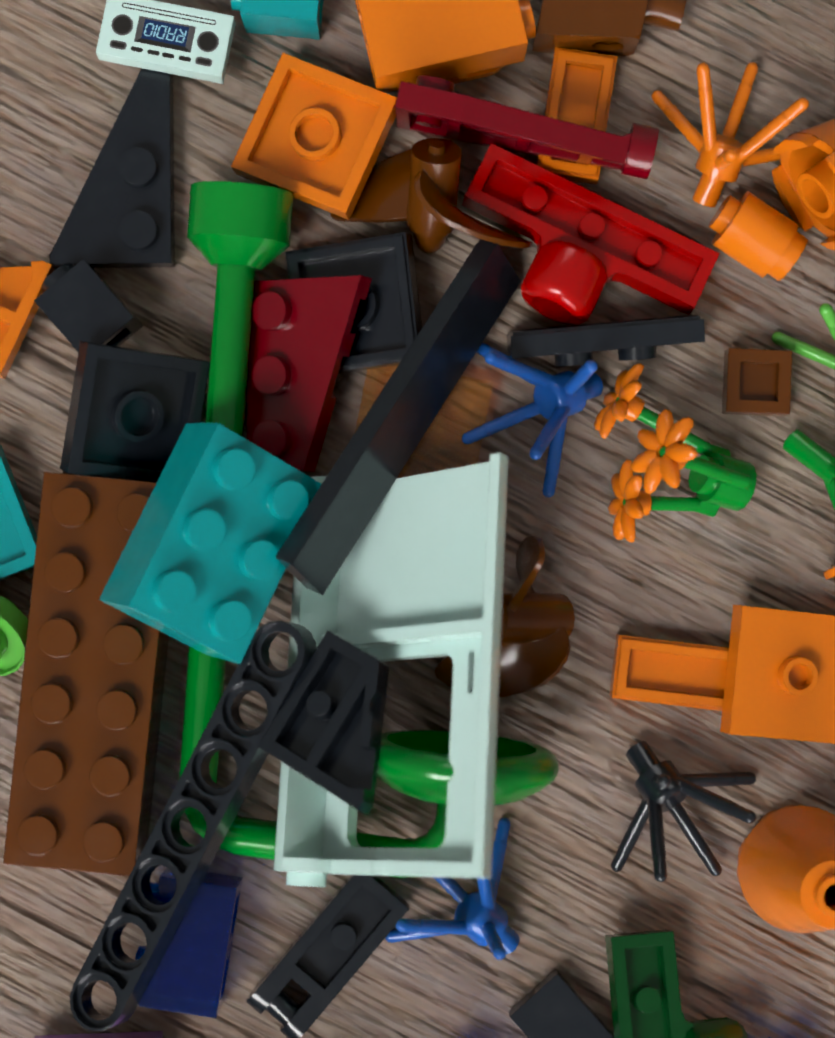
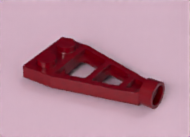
[395,75,659,179]

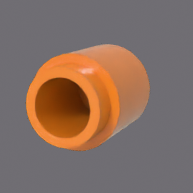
[708,191,808,281]

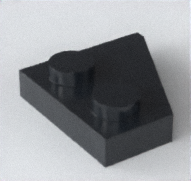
[258,631,390,815]

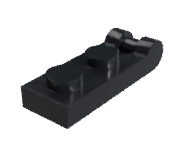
[246,875,410,1038]

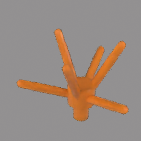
[651,62,809,208]

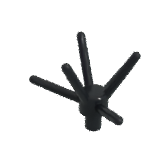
[611,741,756,882]

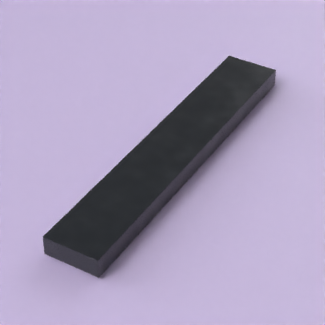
[275,239,521,595]

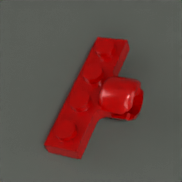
[462,143,720,325]

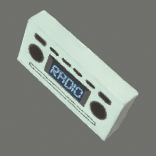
[96,0,236,84]

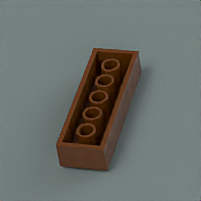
[3,472,169,876]

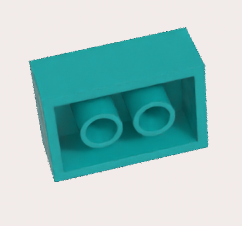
[99,423,322,664]

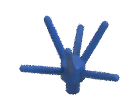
[461,343,603,498]
[385,817,520,960]

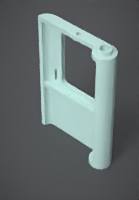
[273,452,509,887]

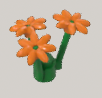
[594,363,757,543]

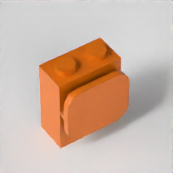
[355,0,536,93]

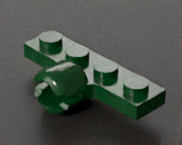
[605,929,748,1038]

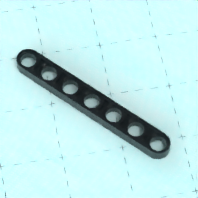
[70,621,317,1031]

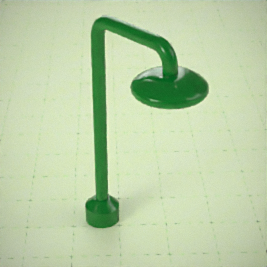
[179,181,560,878]

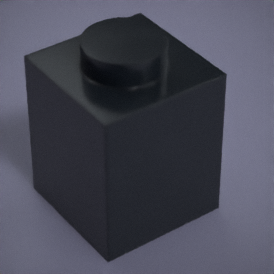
[34,259,143,351]

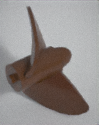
[330,138,532,253]
[434,536,575,697]

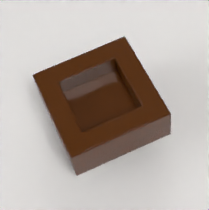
[722,348,792,417]

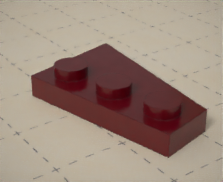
[247,275,372,472]

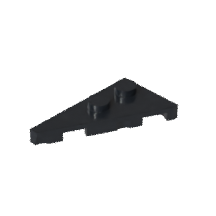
[50,68,175,269]

